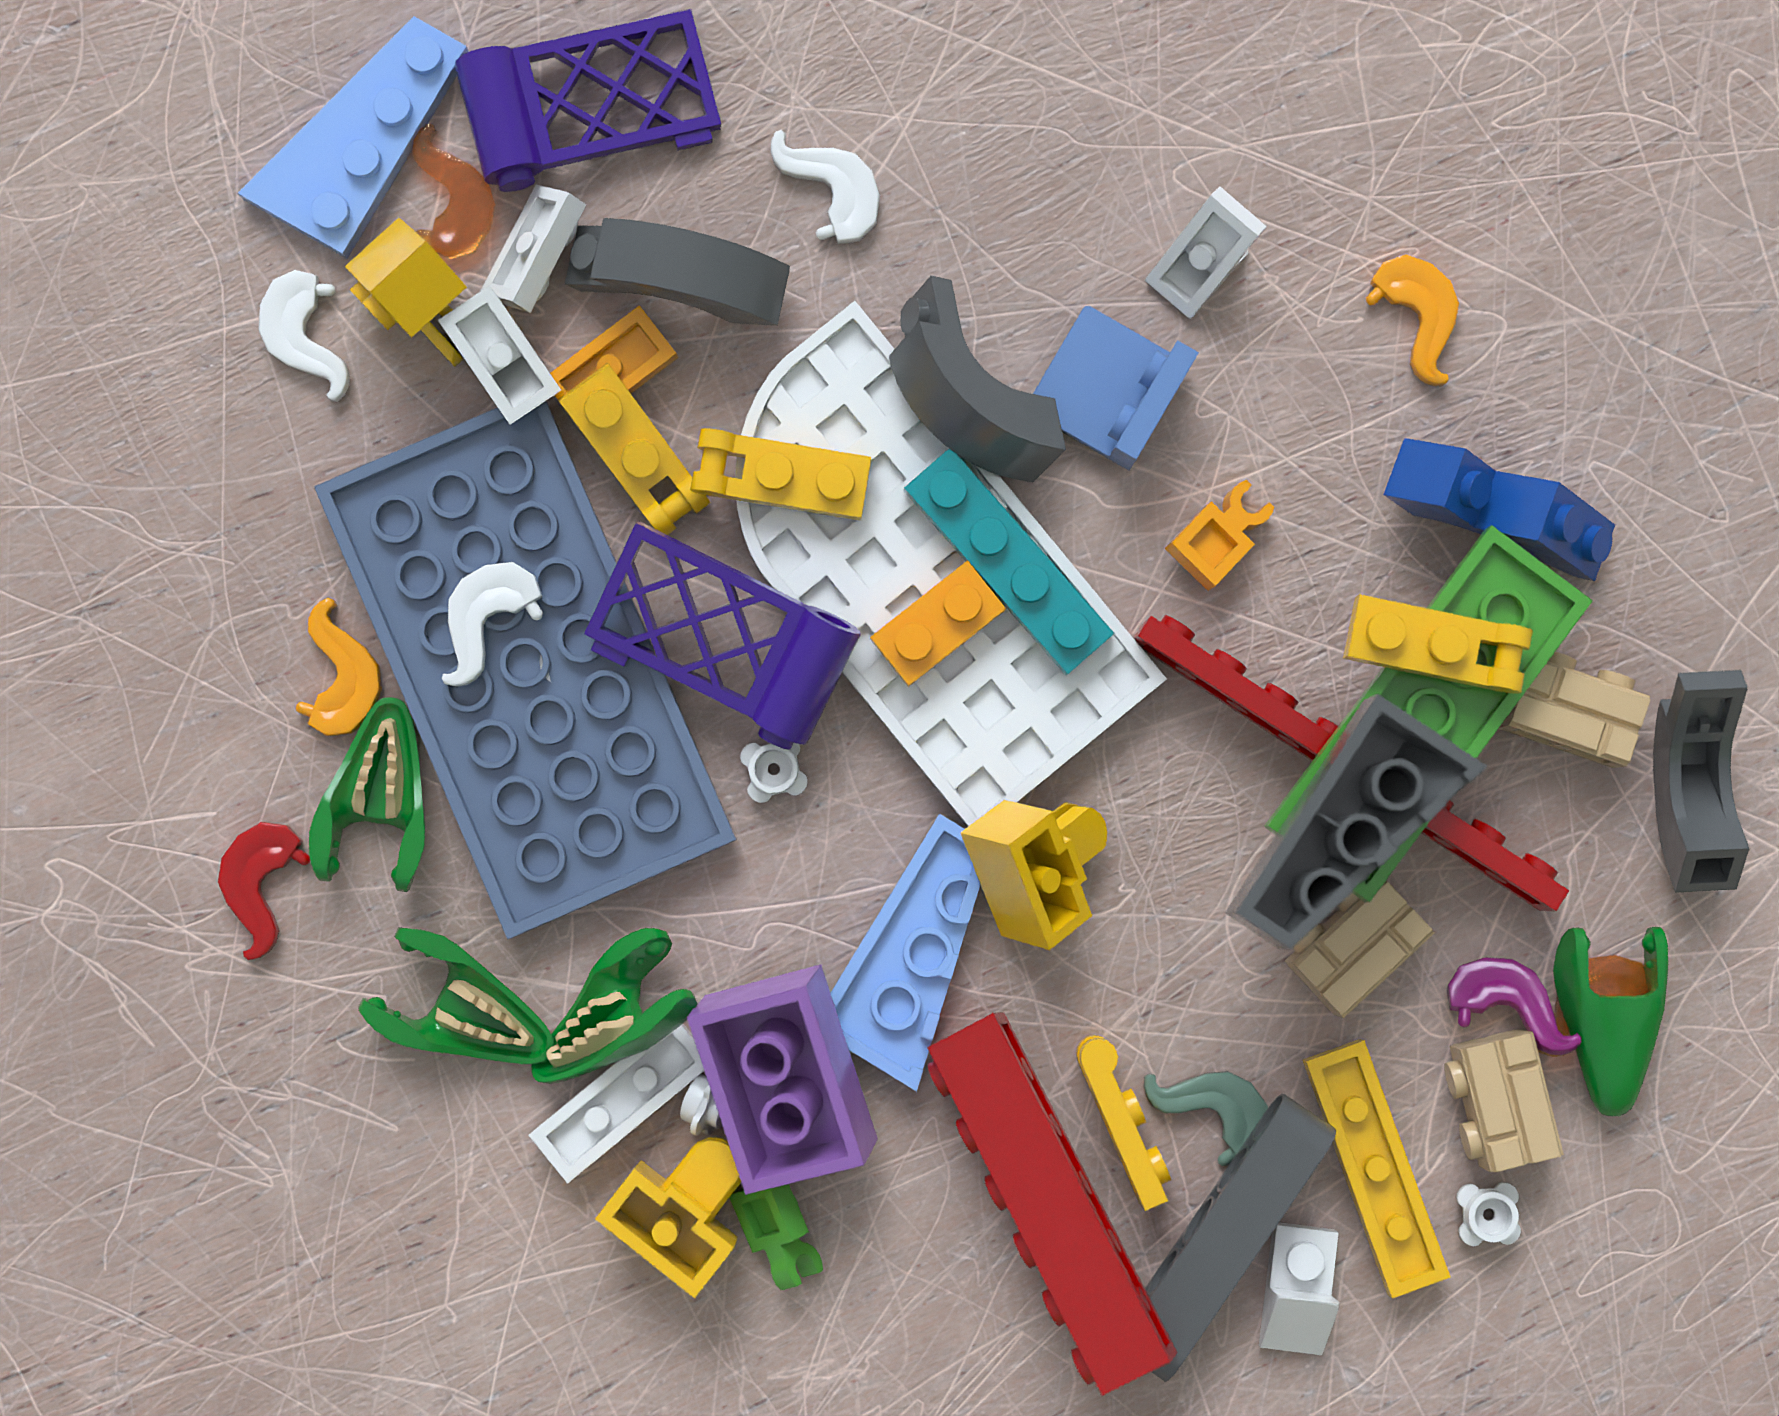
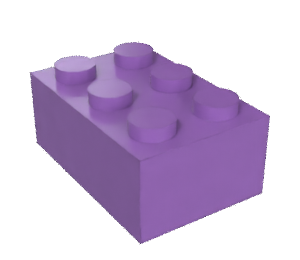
[687,964,878,1195]

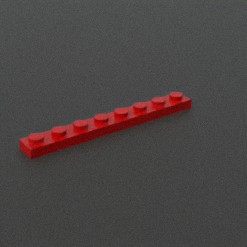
[1134,615,1570,911]

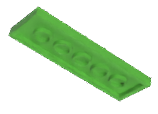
[1264,525,1593,902]

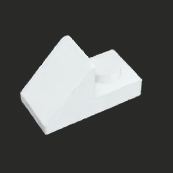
[1145,187,1267,319]
[438,285,561,425]
[1259,1222,1339,1355]

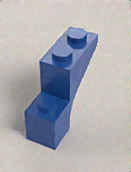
[1383,438,1615,581]

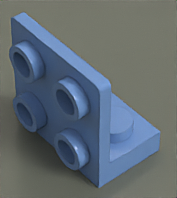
[1033,306,1199,471]

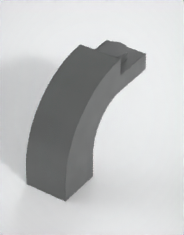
[565,218,790,326]
[889,275,1066,483]
[1653,670,1750,893]

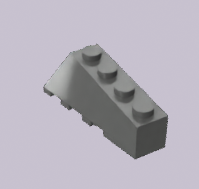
[1225,694,1488,949]

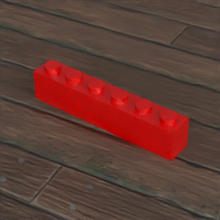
[927,1012,1178,1396]

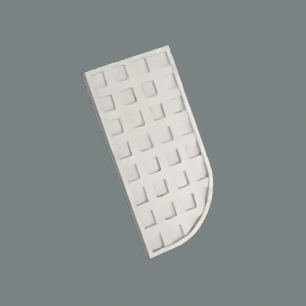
[735,301,1167,826]

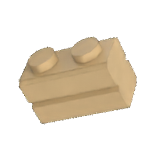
[1498,652,1650,768]
[1285,881,1434,1018]
[1444,1029,1564,1172]

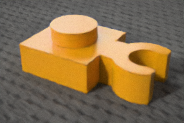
[1164,480,1274,591]

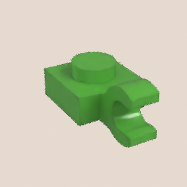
[729,1184,823,1290]

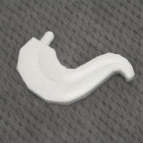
[771,130,880,244]
[258,270,350,402]
[442,562,543,687]

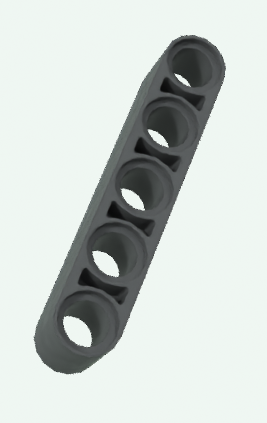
[1145,1094,1336,1382]

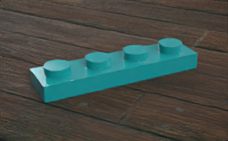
[904,449,1115,676]

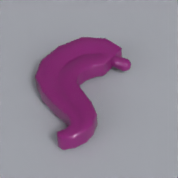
[1446,957,1581,1055]

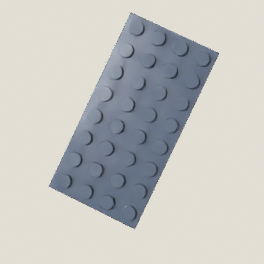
[314,400,737,939]

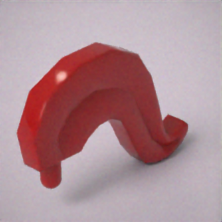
[218,822,310,960]

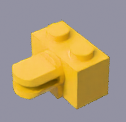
[345,218,467,367]
[960,800,1107,950]
[595,1136,741,1298]

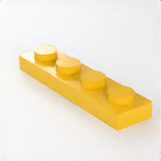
[1302,1039,1451,1299]

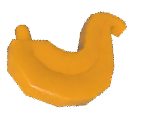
[1366,254,1459,386]
[296,598,382,736]

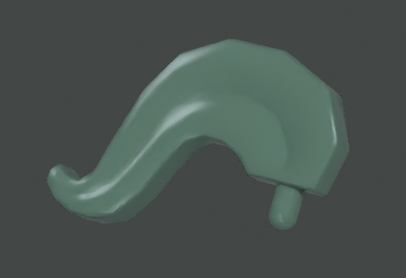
[1143,1071,1268,1166]

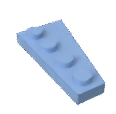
[238,16,469,259]
[831,814,981,1092]

